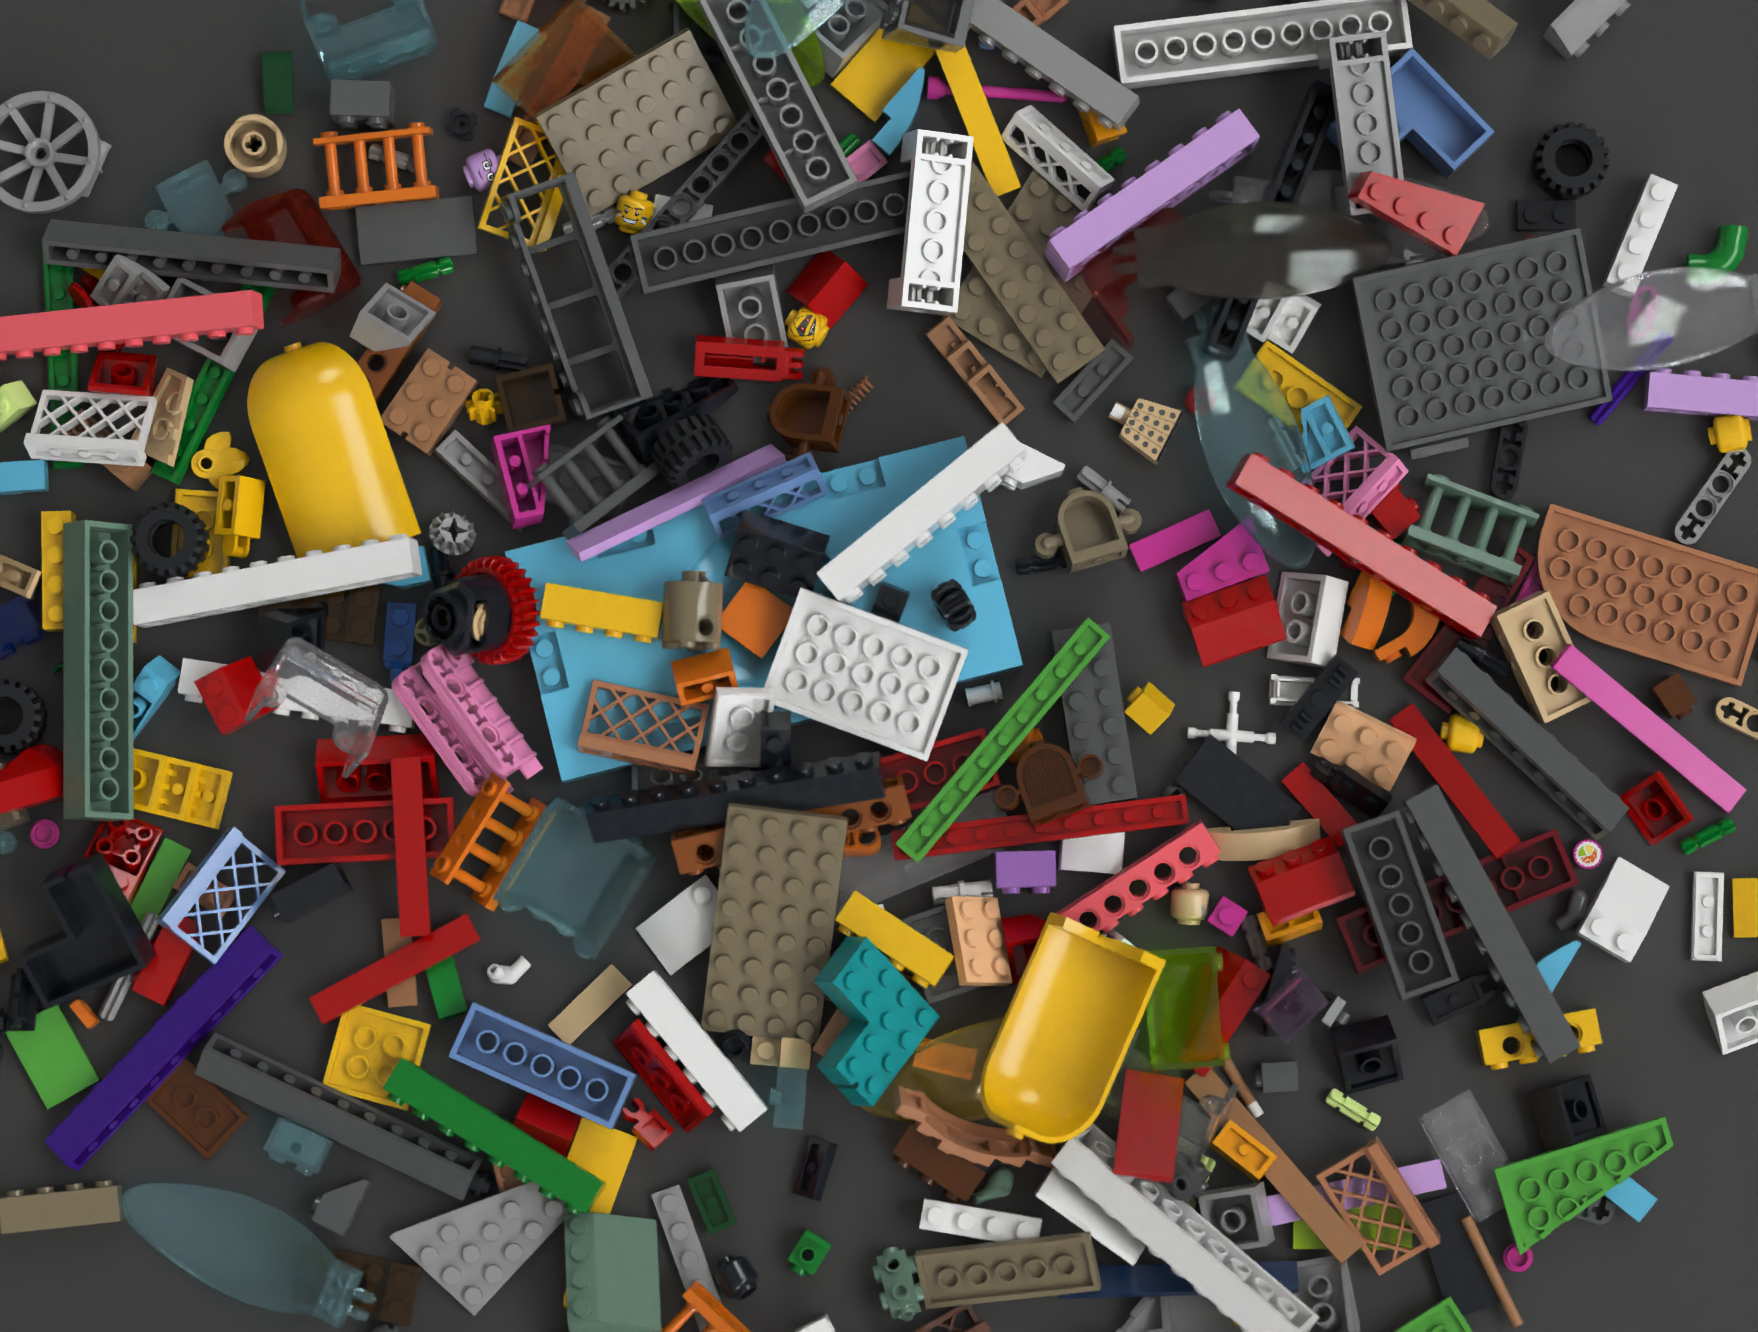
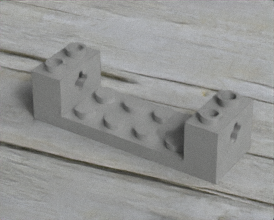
[1316,30,1404,217]

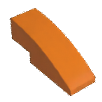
[1340,571,1393,651]

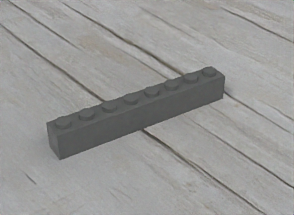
[1424,647,1629,840]

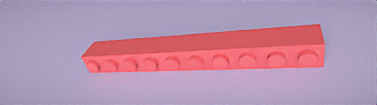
[0,290,264,362]

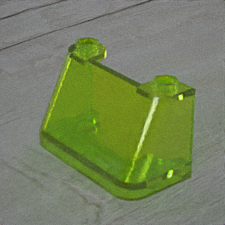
[1146,946,1230,1073]

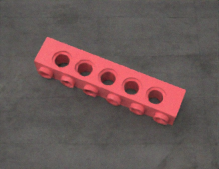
[1056,819,1221,933]

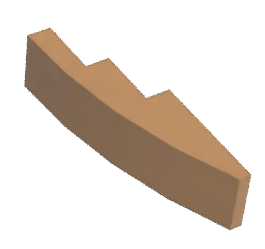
[924,315,1025,425]

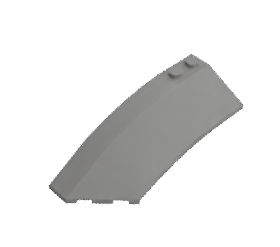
[1116,1256,1361,1332]

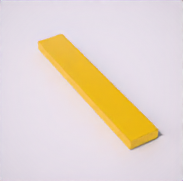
[933,27,1021,196]

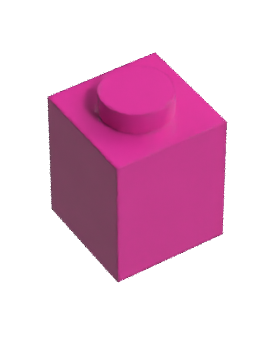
[1205,896,1248,937]

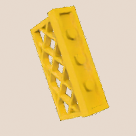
[477,117,566,253]

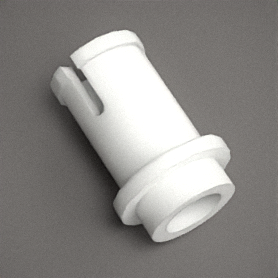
[965,680,1003,707]

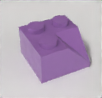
[995,850,1056,894]

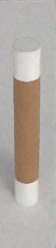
[1217,1048,1264,1118]

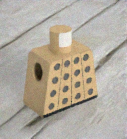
[1109,398,1184,465]

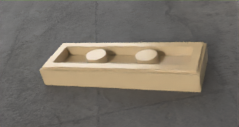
[548,964,632,1044]

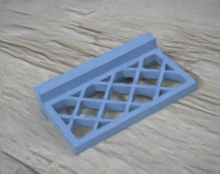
[156,826,286,965]

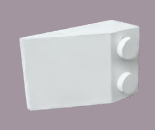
[1574,856,1670,963]
[636,875,718,976]

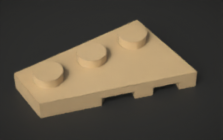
[130,367,194,468]

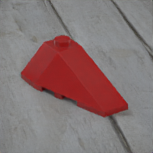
[0,743,63,814]
[1179,946,1271,1077]

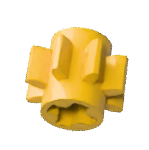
[466,388,503,425]

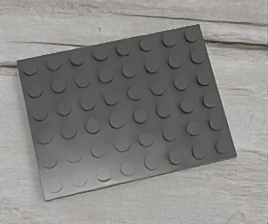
[1350,227,1613,452]

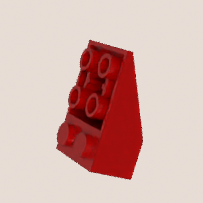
[82,817,164,906]

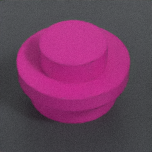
[30,819,60,849]
[1503,1242,1533,1272]

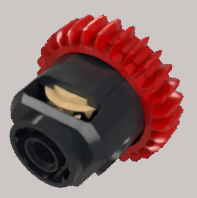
[423,555,541,665]

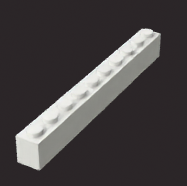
[133,534,423,628]

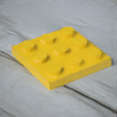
[323,1005,432,1111]

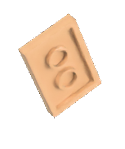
[1310,700,1417,791]
[945,896,1012,986]

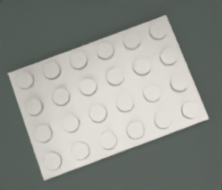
[764,587,969,761]

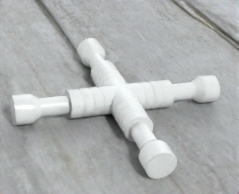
[1187,691,1276,754]

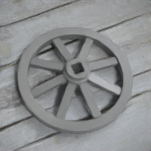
[0,91,101,214]

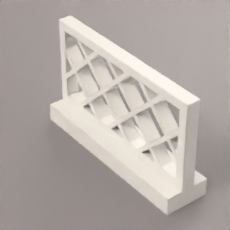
[23,390,157,467]

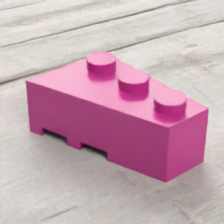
[491,424,551,529]
[1174,516,1270,602]

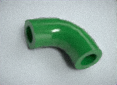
[1684,225,1748,283]

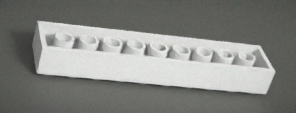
[1112,0,1413,89]
[1051,1123,1320,1332]

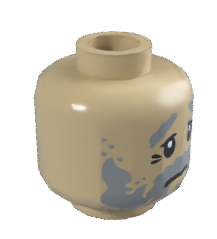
[1170,881,1209,925]

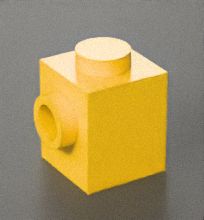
[1124,682,1175,735]

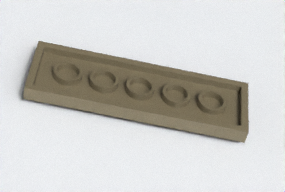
[914,1232,1101,1309]

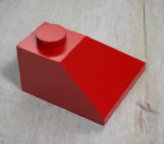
[1001,914,1046,985]

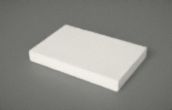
[704,687,776,767]

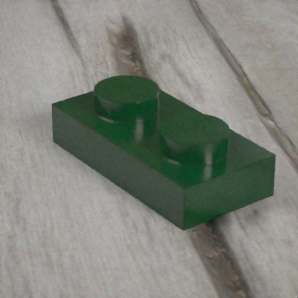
[687,1168,737,1235]

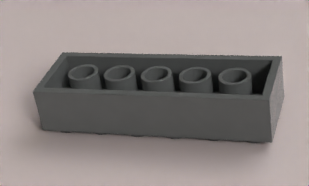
[1050,622,1138,806]
[1339,810,1459,1000]

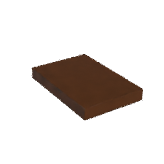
[145,1058,249,1161]

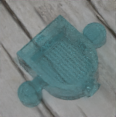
[144,159,248,237]

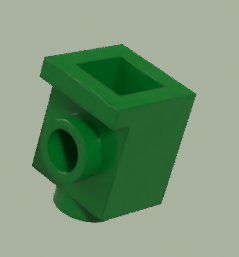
[788,1229,832,1277]

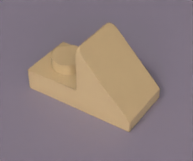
[0,555,42,600]
[750,1036,812,1069]

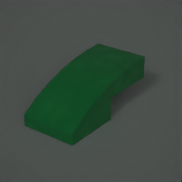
[262,51,295,114]

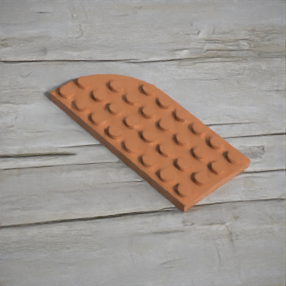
[1536,503,1758,687]

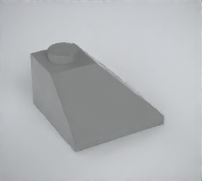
[349,282,436,352]

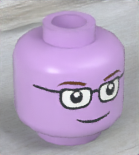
[462,149,504,192]

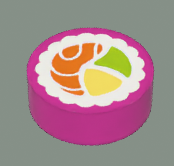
[1572,839,1603,869]

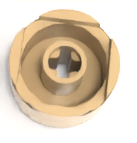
[224,114,287,178]

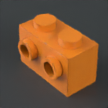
[671,647,738,706]

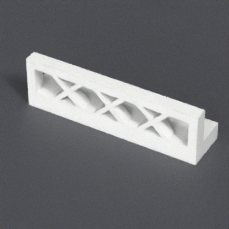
[1001,105,1115,211]

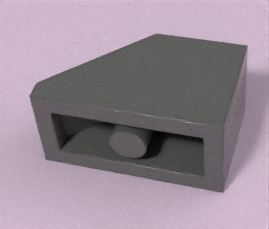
[310,1178,372,1236]

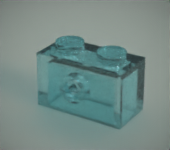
[769,1067,808,1130]
[264,1116,335,1177]

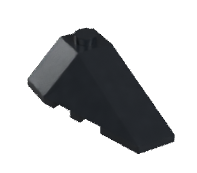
[610,377,739,465]

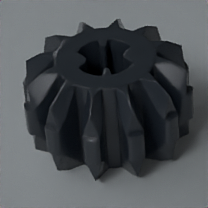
[931,579,976,632]

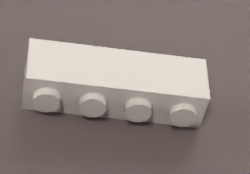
[1602,174,1678,298]
[919,1198,1042,1242]

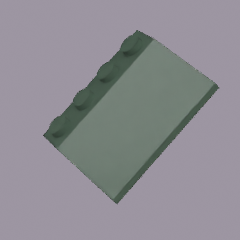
[564,1212,662,1332]

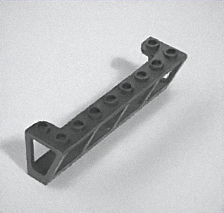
[498,172,653,421]

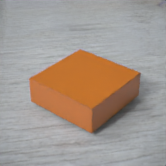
[69,999,100,1029]

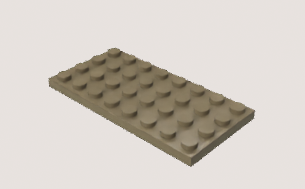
[701,802,848,1044]

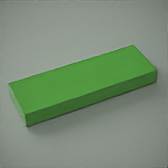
[131,837,193,924]

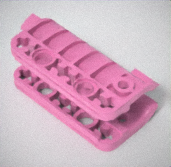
[391,644,543,797]

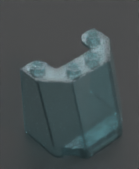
[493,797,658,960]

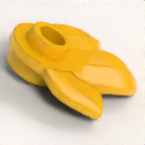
[191,432,250,489]

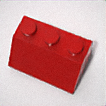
[1181,575,1286,668]
[1247,837,1356,927]

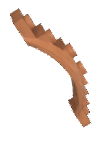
[893,1085,1057,1169]

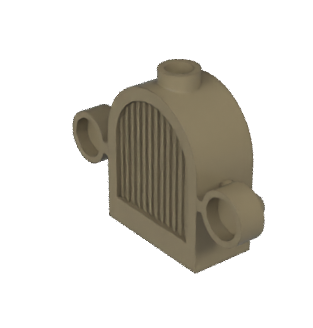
[1034,487,1142,573]

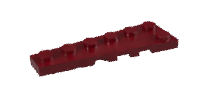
[1402,546,1534,715]

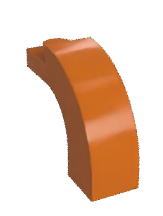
[1371,600,1439,664]

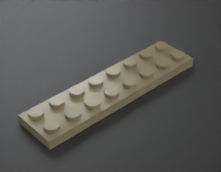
[963,161,1106,385]

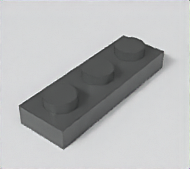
[1052,339,1134,424]

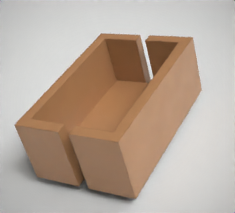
[381,348,480,457]

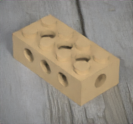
[1490,591,1591,723]

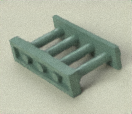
[1402,473,1540,586]

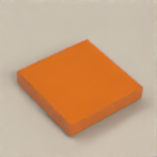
[722,582,793,660]

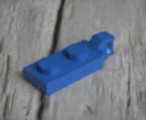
[383,602,417,684]

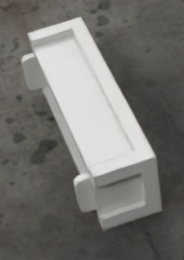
[1268,674,1360,709]

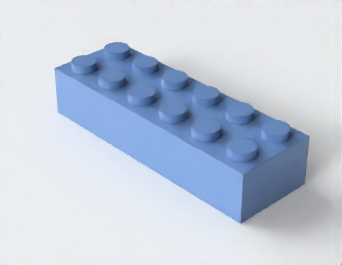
[448,1002,638,1129]

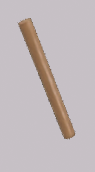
[1461,1215,1523,1328]

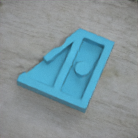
[1301,395,1356,474]

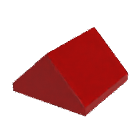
[786,251,868,330]
[88,350,157,397]
[1620,770,1695,847]
[513,1092,583,1157]

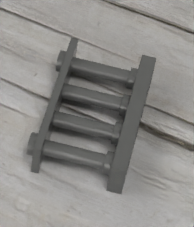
[526,414,661,540]

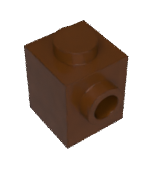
[1649,672,1697,720]

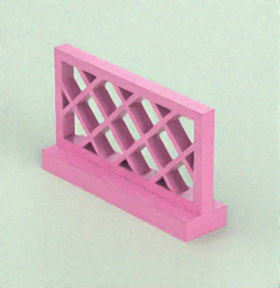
[1302,426,1409,557]

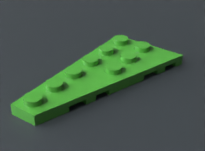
[1492,1116,1674,1255]

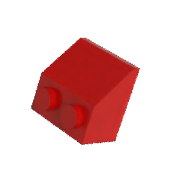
[194,656,278,736]

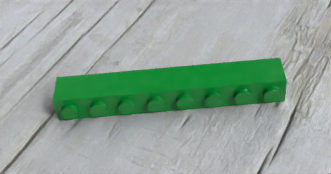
[383,1057,607,1215]

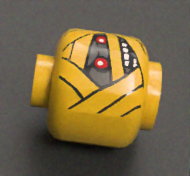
[784,306,830,349]

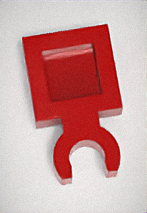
[621,1098,675,1152]

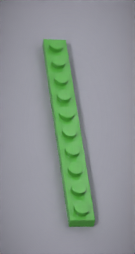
[896,618,1111,863]

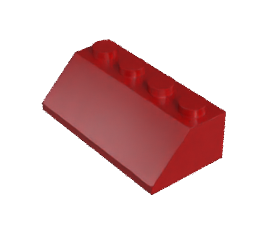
[315,734,440,804]

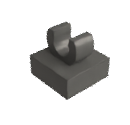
[1311,990,1351,1027]

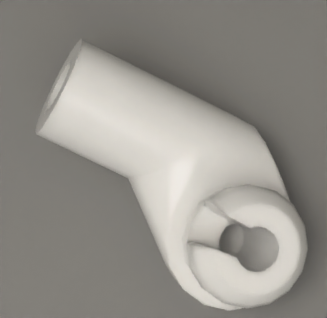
[487,955,532,985]

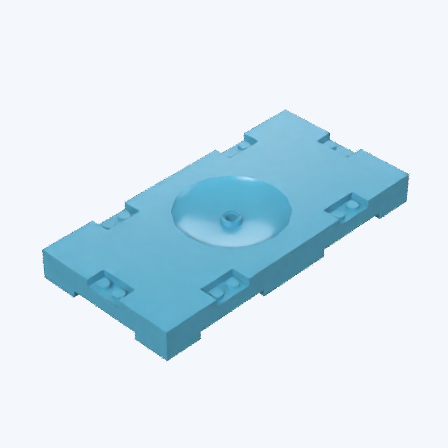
[505,436,1023,783]

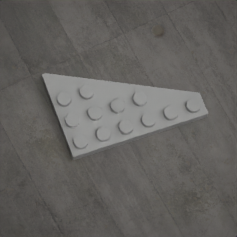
[389,1181,571,1316]

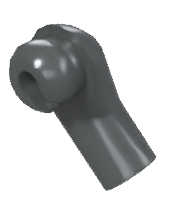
[1555,889,1588,931]

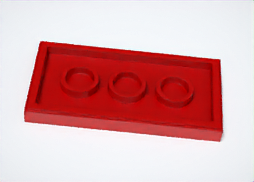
[613,1018,714,1134]
[1112,1069,1185,1183]

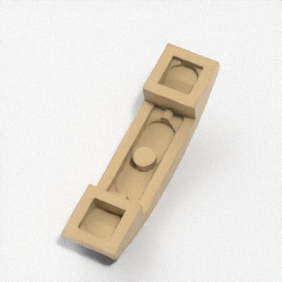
[1207,818,1321,861]

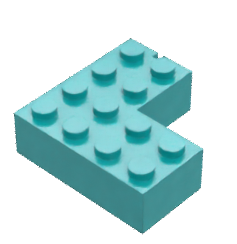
[813,936,940,1107]

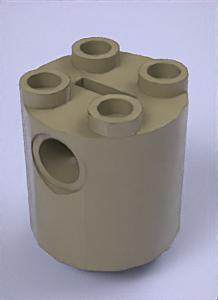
[662,571,723,651]

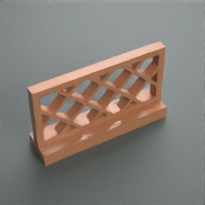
[577,680,710,777]
[1316,1136,1440,1276]

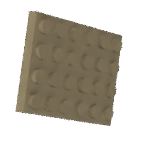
[534,28,738,217]
[942,169,1128,379]

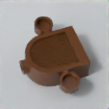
[766,367,852,462]
[995,739,1104,827]

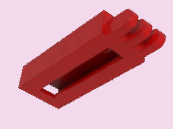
[694,335,805,382]

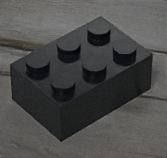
[725,509,830,598]

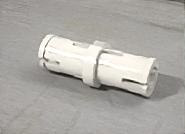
[931,879,993,905]

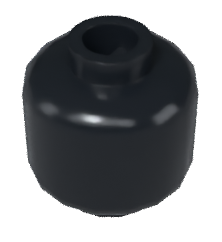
[715,1255,759,1301]

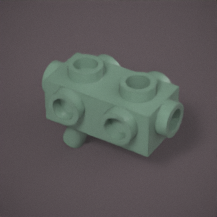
[872,1247,924,1322]

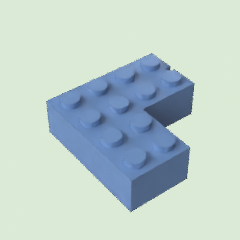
[1326,48,1495,180]

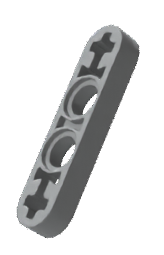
[1673,449,1751,546]

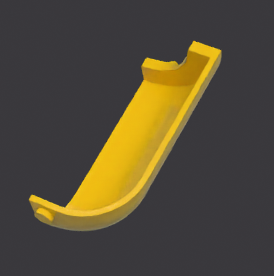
[247,342,421,558]
[980,912,1166,1143]

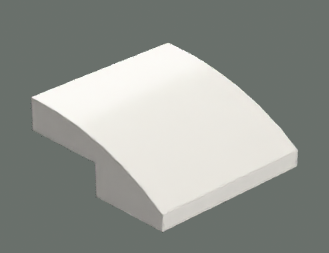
[1246,280,1321,353]
[1058,832,1125,874]

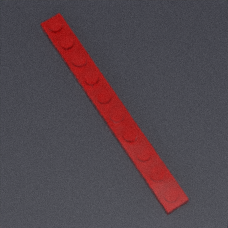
[891,794,1189,861]

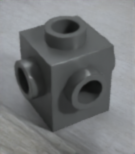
[1158,1152,1211,1204]

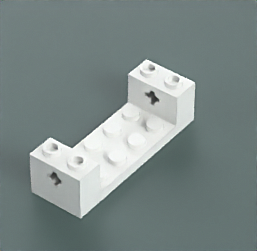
[887,129,974,315]

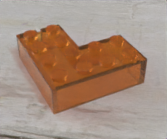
[491,0,637,123]

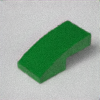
[426,955,468,1021]

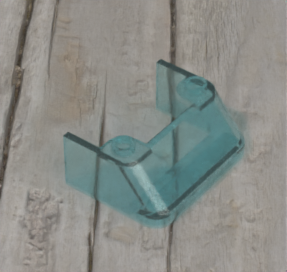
[298,0,438,82]

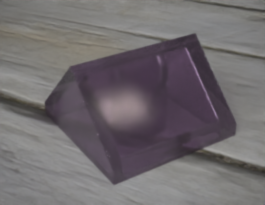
[1254,969,1329,1044]

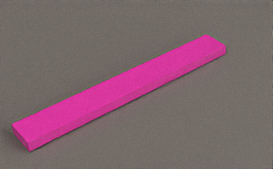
[1550,644,1747,813]

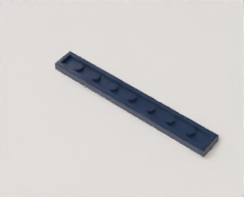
[1059,1261,1299,1299]

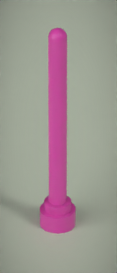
[927,76,1067,103]

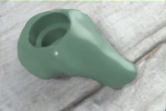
[972,1166,1014,1205]

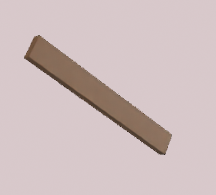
[1184,1068,1364,1264]

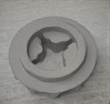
[429,510,477,555]

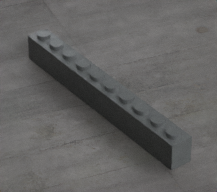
[42,219,341,293]
[1401,784,1581,1064]
[195,1032,483,1201]

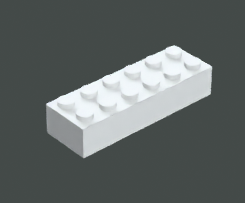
[626,971,769,1132]

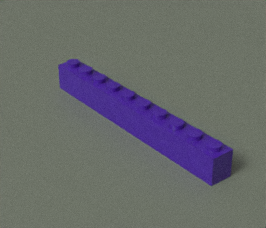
[44,925,284,1171]

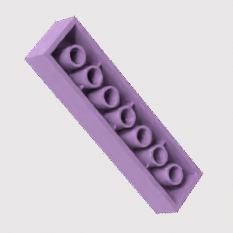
[1044,108,1260,283]

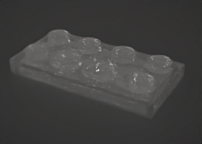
[1418,1089,1511,1223]

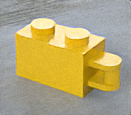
[214,475,266,559]

